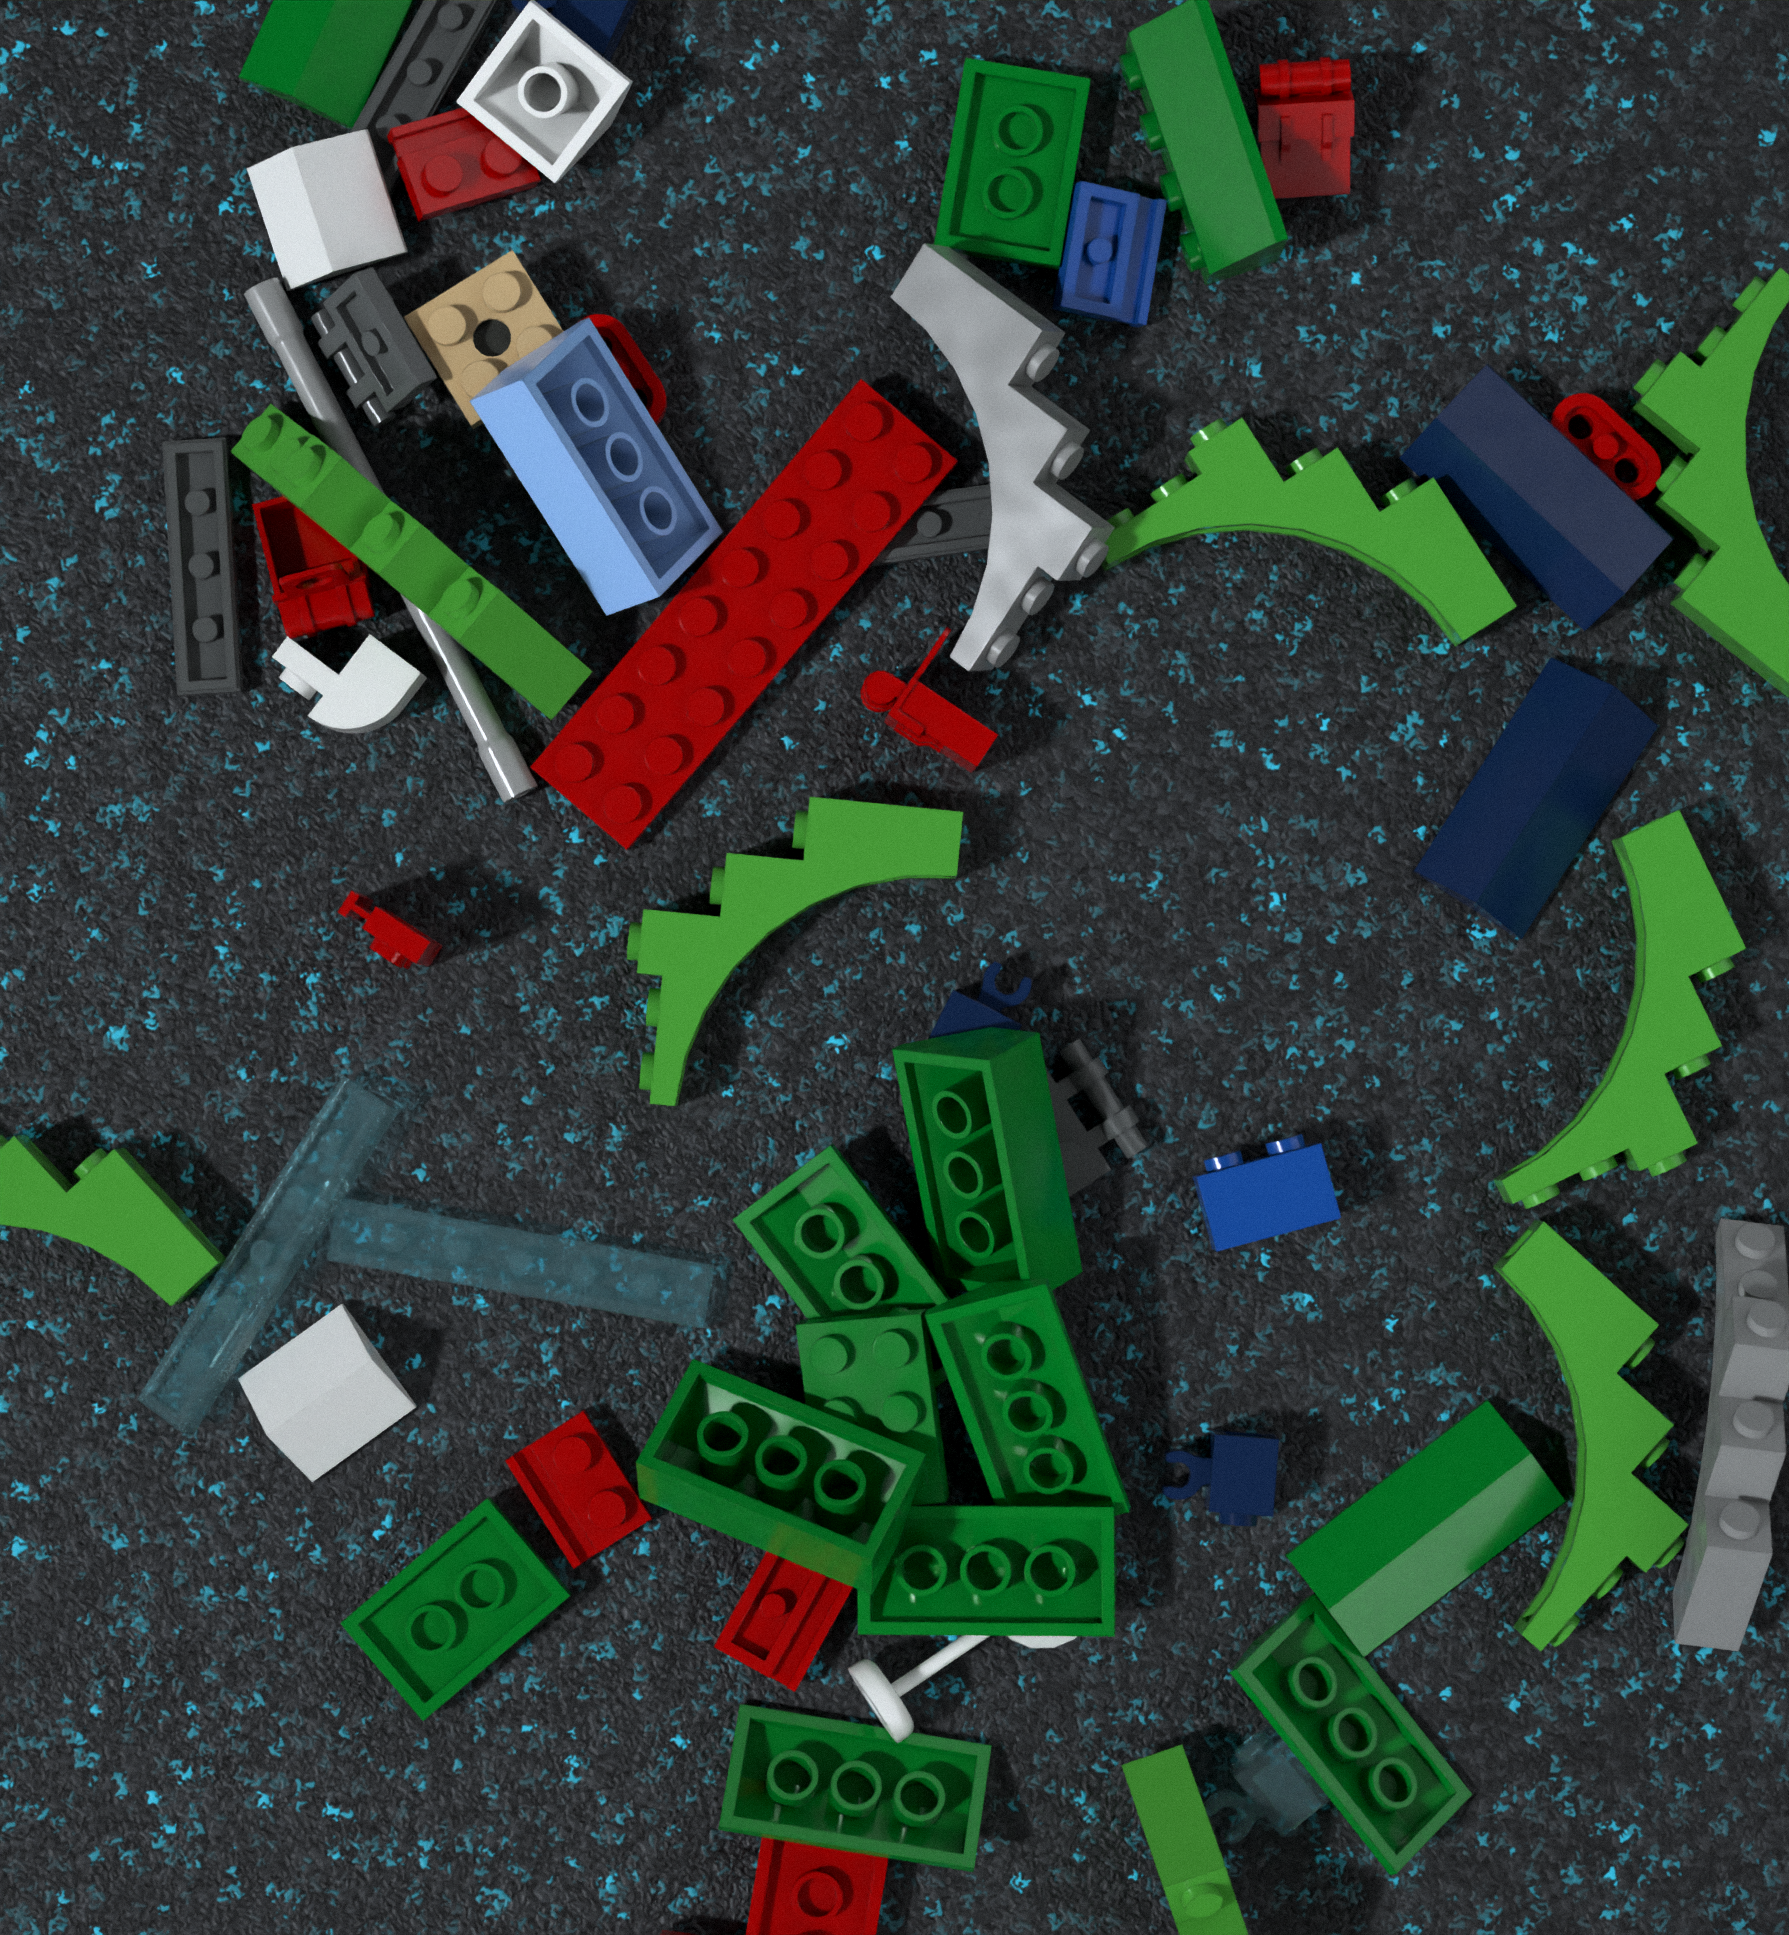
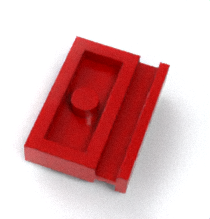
[387,107,541,222]
[337,890,442,970]
[505,1409,653,1569]
[714,1551,853,1692]

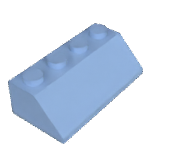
[470,317,723,616]

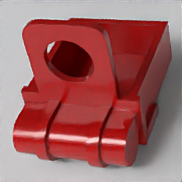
[1253,56,1355,199]
[252,496,375,639]
[860,627,998,773]

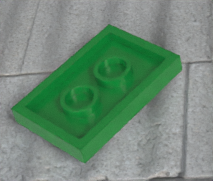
[934,58,1091,271]
[796,1309,950,1505]
[340,1496,572,1721]

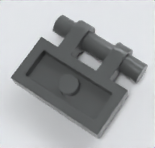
[311,267,437,428]
[1046,1038,1148,1197]

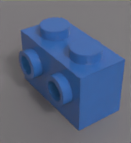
[1192,1134,1341,1252]

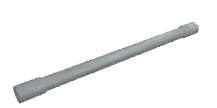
[244,278,538,804]

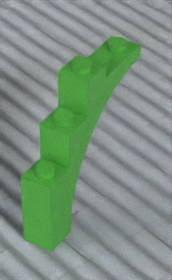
[1630,268,1789,698]
[230,404,593,720]
[1101,418,1517,647]
[627,797,963,1106]
[1493,810,1746,1209]
[0,1135,227,1306]
[1493,1220,1689,1652]
[1121,1744,1249,1935]

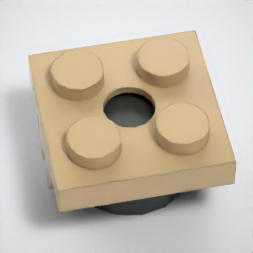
[404,250,564,429]

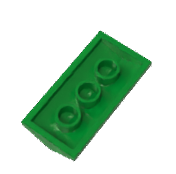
[239,0,415,130]
[732,1143,951,1387]
[924,1279,1131,1516]
[1285,1399,1566,1657]
[857,1505,1117,1637]
[1230,1594,1472,1876]
[719,1704,992,1872]

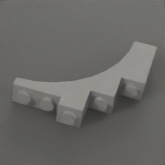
[890,243,1115,672]
[1672,1218,1789,1651]

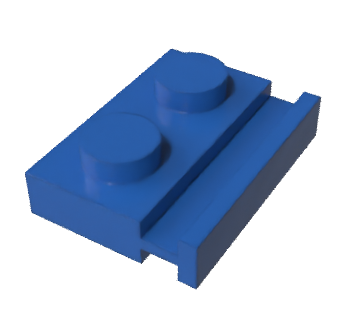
[1052,181,1167,328]

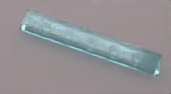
[137,1075,399,1436]
[326,1196,715,1328]

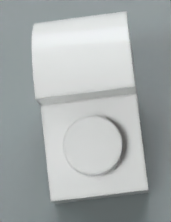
[272,635,427,734]

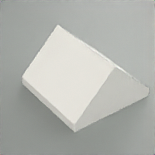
[456,0,633,183]
[247,129,408,291]
[238,1304,417,1482]

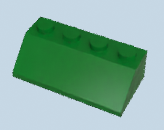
[1119,0,1288,286]
[892,1027,1083,1291]
[636,1359,926,1595]

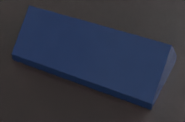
[1400,363,1674,631]
[1413,657,1658,940]

